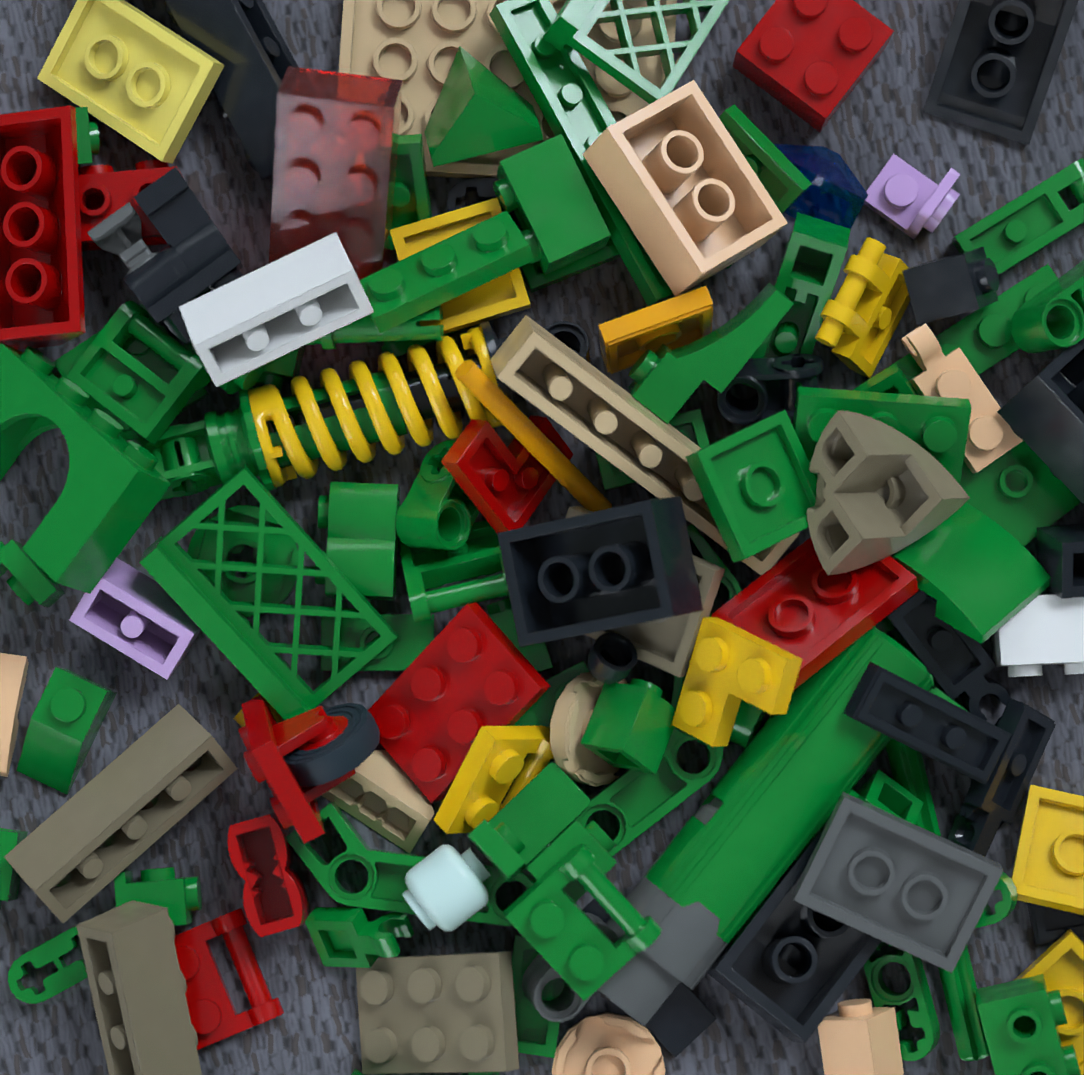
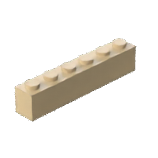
[490,315,800,575]

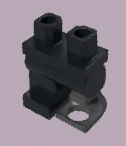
[87,167,243,345]

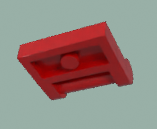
[174,908,284,1050]

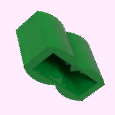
[315,482,400,601]

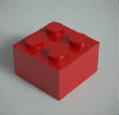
[732,0,894,132]

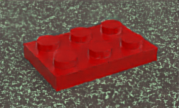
[711,537,919,690]
[368,602,550,803]

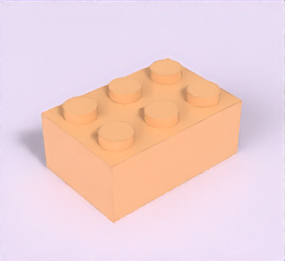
[583,80,788,297]

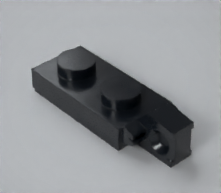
[948,698,1056,857]

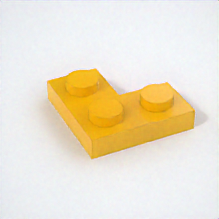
[672,617,803,747]

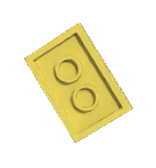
[37,0,225,164]

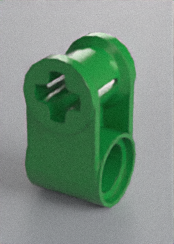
[395,440,480,550]

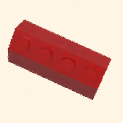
[0,105,86,350]

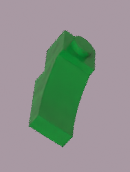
[628,282,794,424]

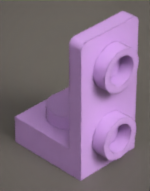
[860,154,960,239]

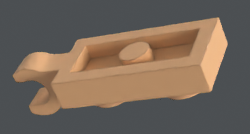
[901,323,1023,473]

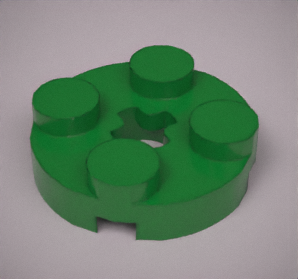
[187,505,298,619]

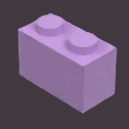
[69,558,201,680]

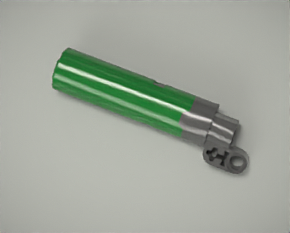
[522,626,934,1026]

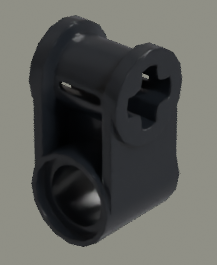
[717,354,824,425]

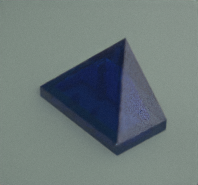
[774,144,868,231]

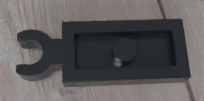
[886,589,1010,721]

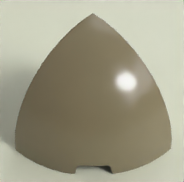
[807,411,970,575]

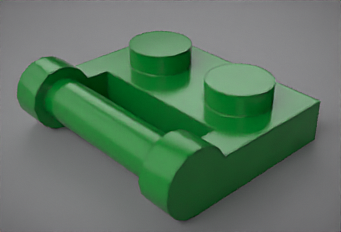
[65,300,212,445]
[398,520,510,624]
[504,843,662,1001]

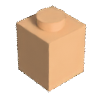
[818,998,904,1075]

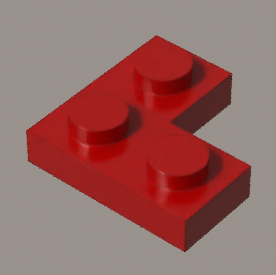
[441,415,574,533]

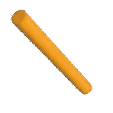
[455,360,612,512]

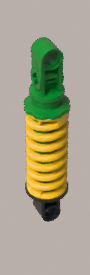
[126,321,592,501]

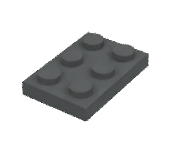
[793,792,1004,973]

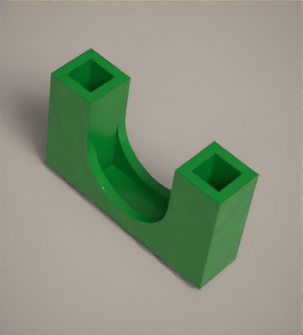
[0,342,171,594]

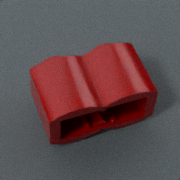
[228,813,309,937]

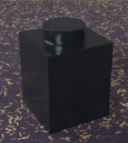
[902,246,999,325]
[1037,523,1084,599]

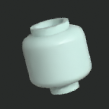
[402,845,491,931]

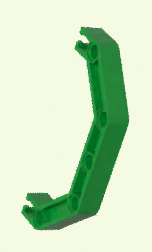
[286,523,741,927]

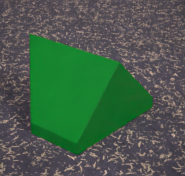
[424,46,543,167]

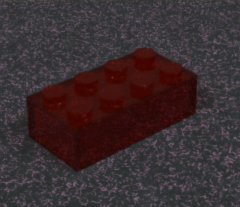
[269,66,403,280]

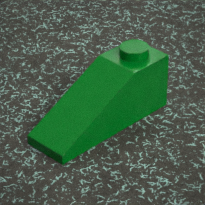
[743,212,851,388]

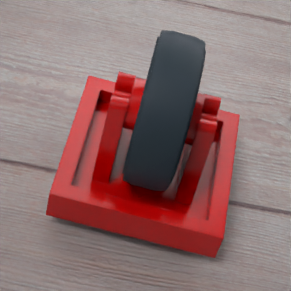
[238,695,380,844]

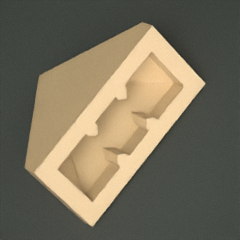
[321,750,435,854]

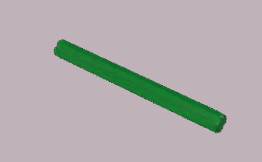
[886,739,990,1062]

